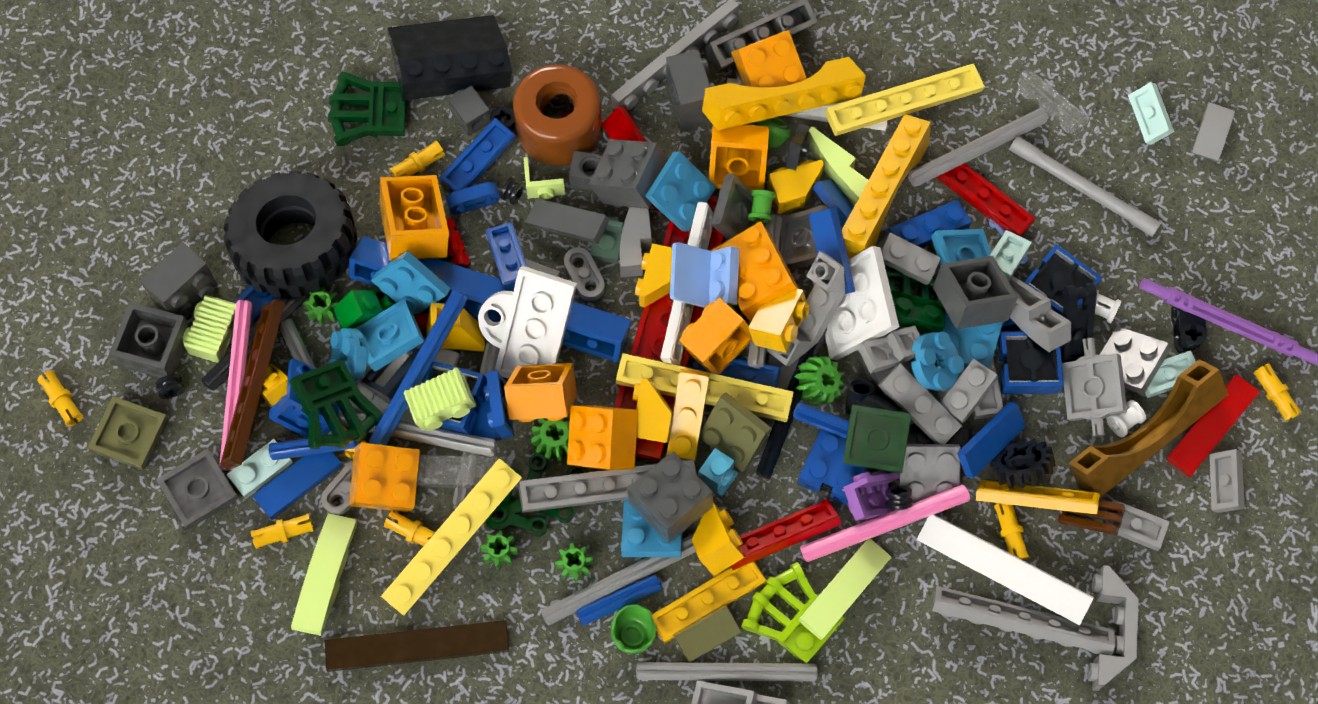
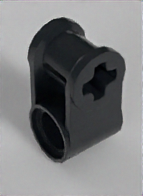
[1171,301,1207,355]

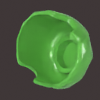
[610,604,657,655]

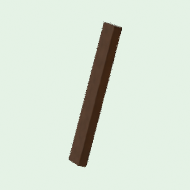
[220,299,285,470]

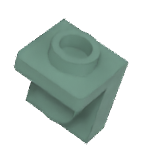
[590,217,624,264]

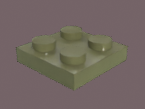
[699,392,772,472]
[88,396,169,471]

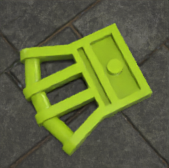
[741,562,845,664]

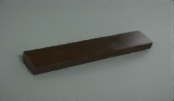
[324,620,509,672]

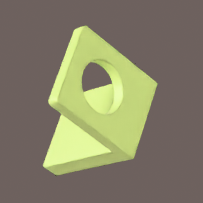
[523,157,565,200]

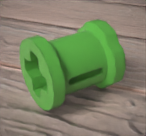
[748,189,776,223]

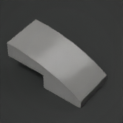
[1191,102,1235,162]
[858,326,920,374]

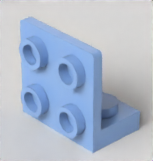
[670,242,739,308]

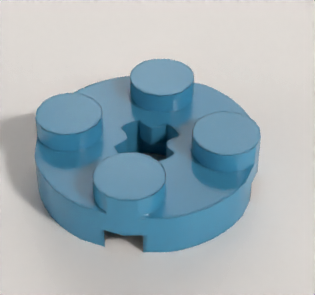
[328,328,367,385]
[911,332,964,391]

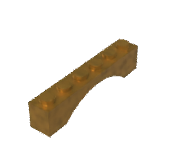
[1068,359,1228,498]

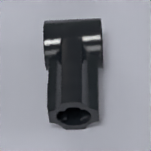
[845,378,902,414]

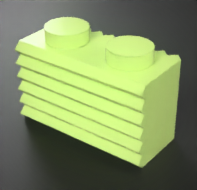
[183,295,236,363]
[404,368,476,431]

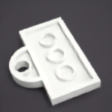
[478,266,577,379]

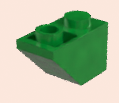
[333,290,396,329]

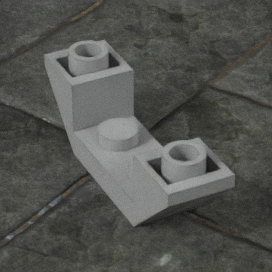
[766,251,845,366]
[1088,565,1139,691]

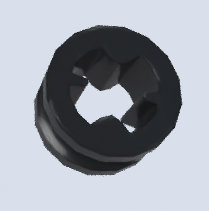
[490,107,515,131]
[500,177,525,205]
[155,374,185,399]
[885,486,913,510]

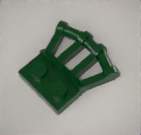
[328,72,406,146]
[885,265,945,333]
[289,359,383,449]

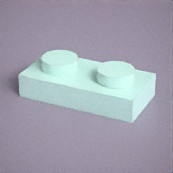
[1128,82,1174,145]
[990,230,1032,282]
[1145,350,1196,398]
[227,439,293,499]

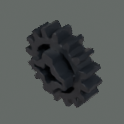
[990,438,1056,489]

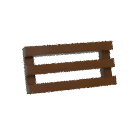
[1058,500,1125,535]

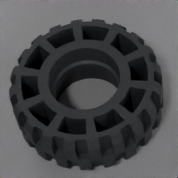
[223,171,357,297]

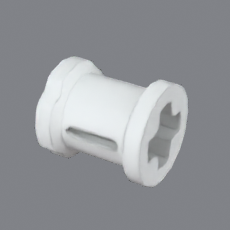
[1095,290,1121,324]
[1106,400,1147,437]

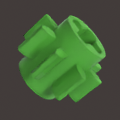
[303,287,338,325]
[480,530,518,570]
[555,543,593,583]

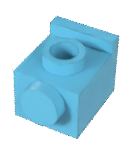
[698,448,738,497]

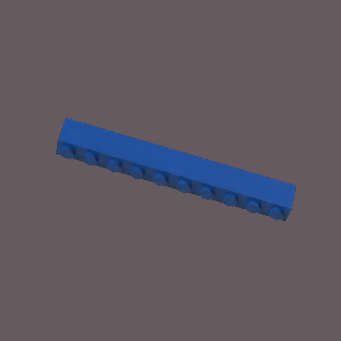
[349,236,632,362]

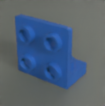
[269,358,339,438]
[470,371,514,441]

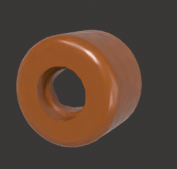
[513,64,602,166]

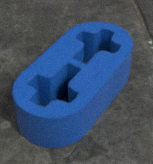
[446,182,500,215]

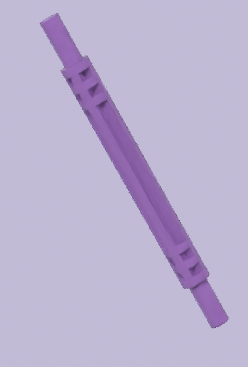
[1139,278,1318,365]

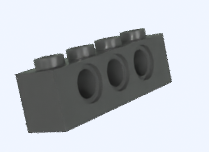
[704,0,818,72]

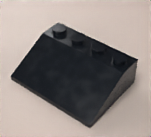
[387,15,512,101]

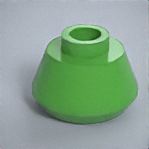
[756,117,791,149]

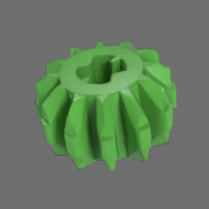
[794,356,845,405]
[530,417,570,462]

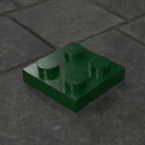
[843,405,912,473]

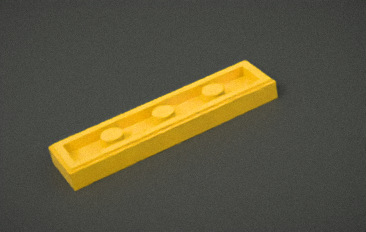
[976,480,1100,514]
[652,561,767,644]

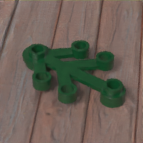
[485,453,589,537]

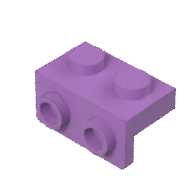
[843,470,900,521]

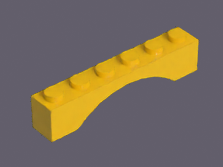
[702,57,866,131]
[842,114,931,260]

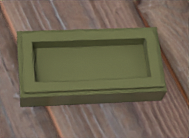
[673,605,741,663]

